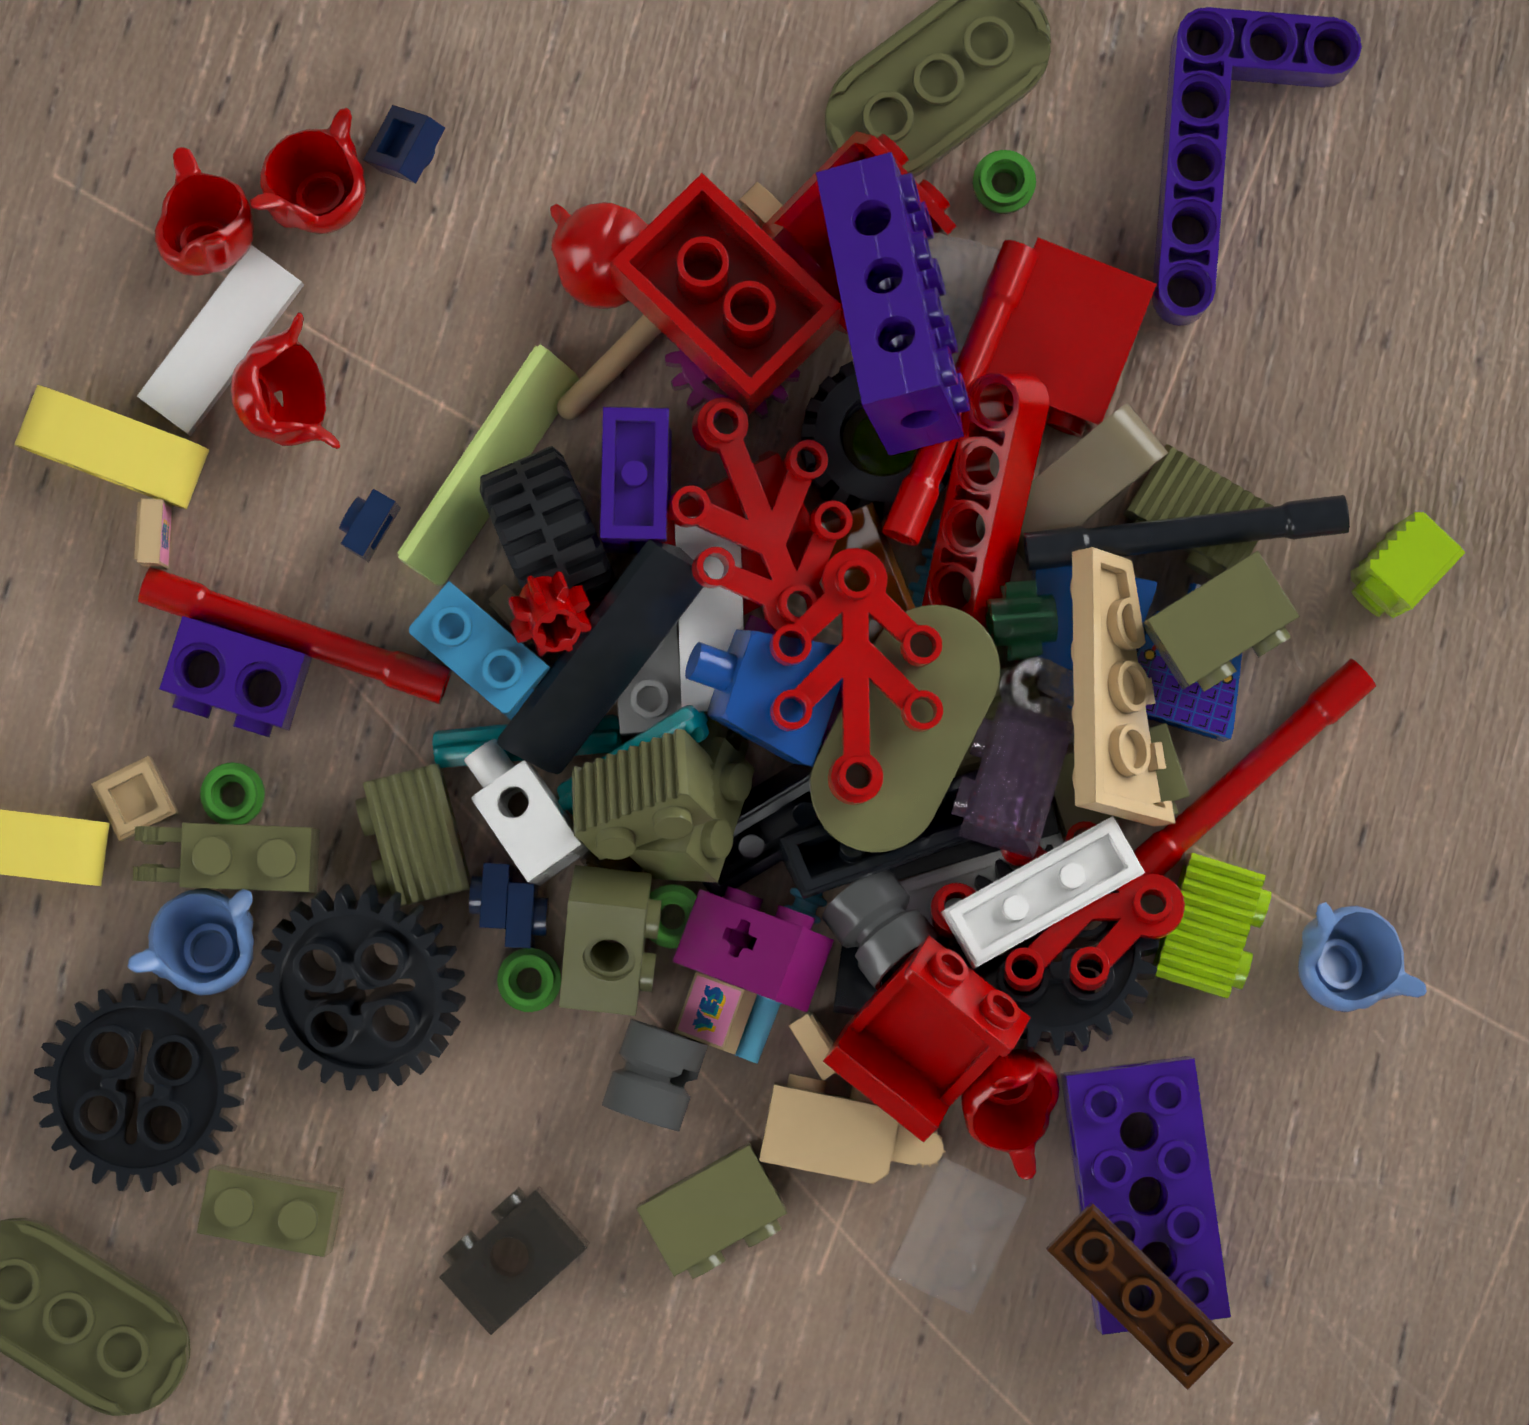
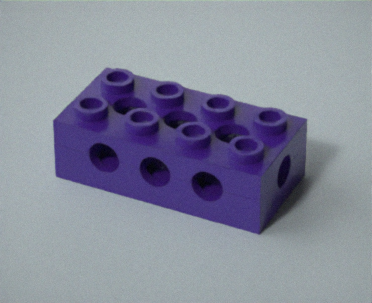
[816,152,970,456]
[1060,1056,1231,1335]

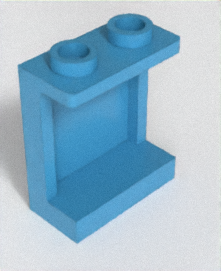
[409,581,550,720]

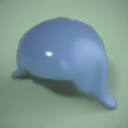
[128,888,254,996]
[1298,902,1427,1012]

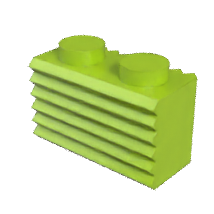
[1351,512,1465,618]
[1152,852,1272,998]

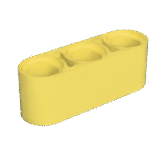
[14,385,209,509]
[0,809,109,886]

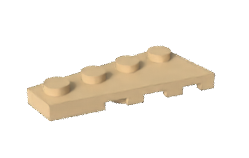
[1070,547,1175,827]

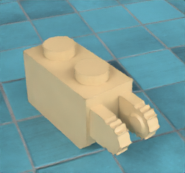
[759,1073,946,1184]

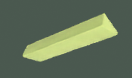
[397,344,579,586]

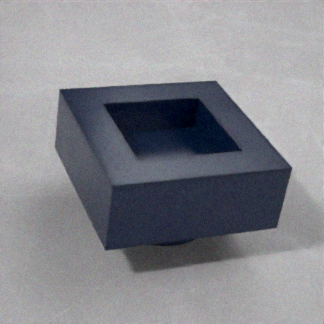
[363,105,446,184]
[339,489,401,562]
[469,863,514,929]
[505,882,549,948]

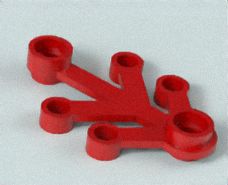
[667,397,853,638]
[770,548,943,805]
[930,821,1185,991]

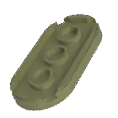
[825,0,1051,177]
[809,605,1000,852]
[0,1218,190,1416]

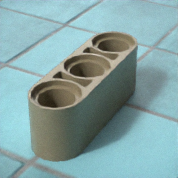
[1016,403,1168,563]

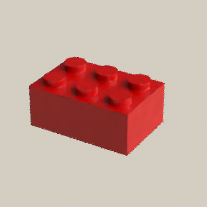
[610,173,842,415]

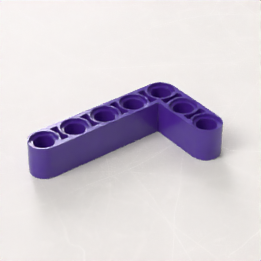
[1152,7,1362,326]

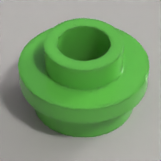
[972,150,1036,214]
[200,762,265,825]
[649,884,697,948]
[497,948,561,1012]

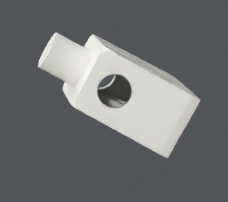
[464,739,589,886]

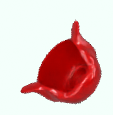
[250,108,366,234]
[155,147,254,276]
[550,202,648,309]
[231,312,340,449]
[961,1049,1060,1180]

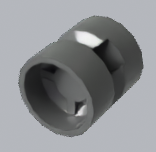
[822,869,943,990]
[602,1019,708,1131]

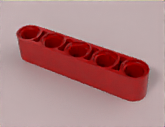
[922,373,1049,645]

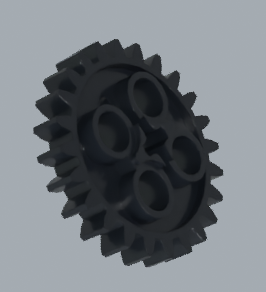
[949,844,1159,1056]
[256,884,466,1092]
[33,983,245,1192]

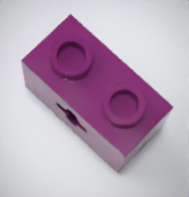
[672,886,834,1012]

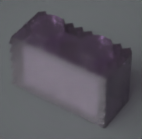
[951,702,1074,859]

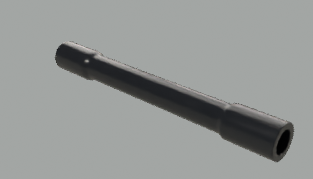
[1023,495,1350,571]

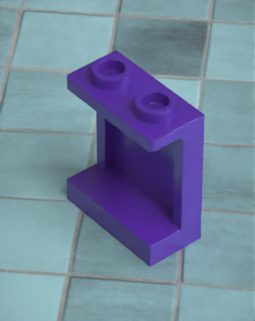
[600,407,672,554]

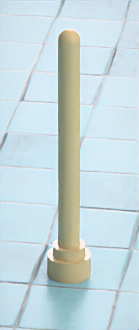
[557,182,783,420]

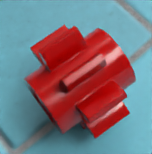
[508,571,592,657]

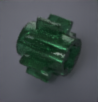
[985,580,1058,661]

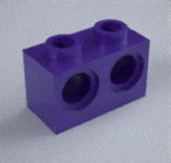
[159,616,312,738]

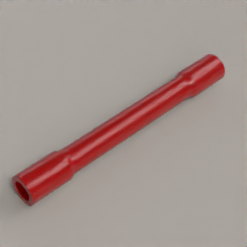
[882,240,1039,546]
[138,567,452,705]
[1133,658,1376,876]

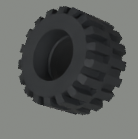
[801,361,958,524]
[480,446,617,605]

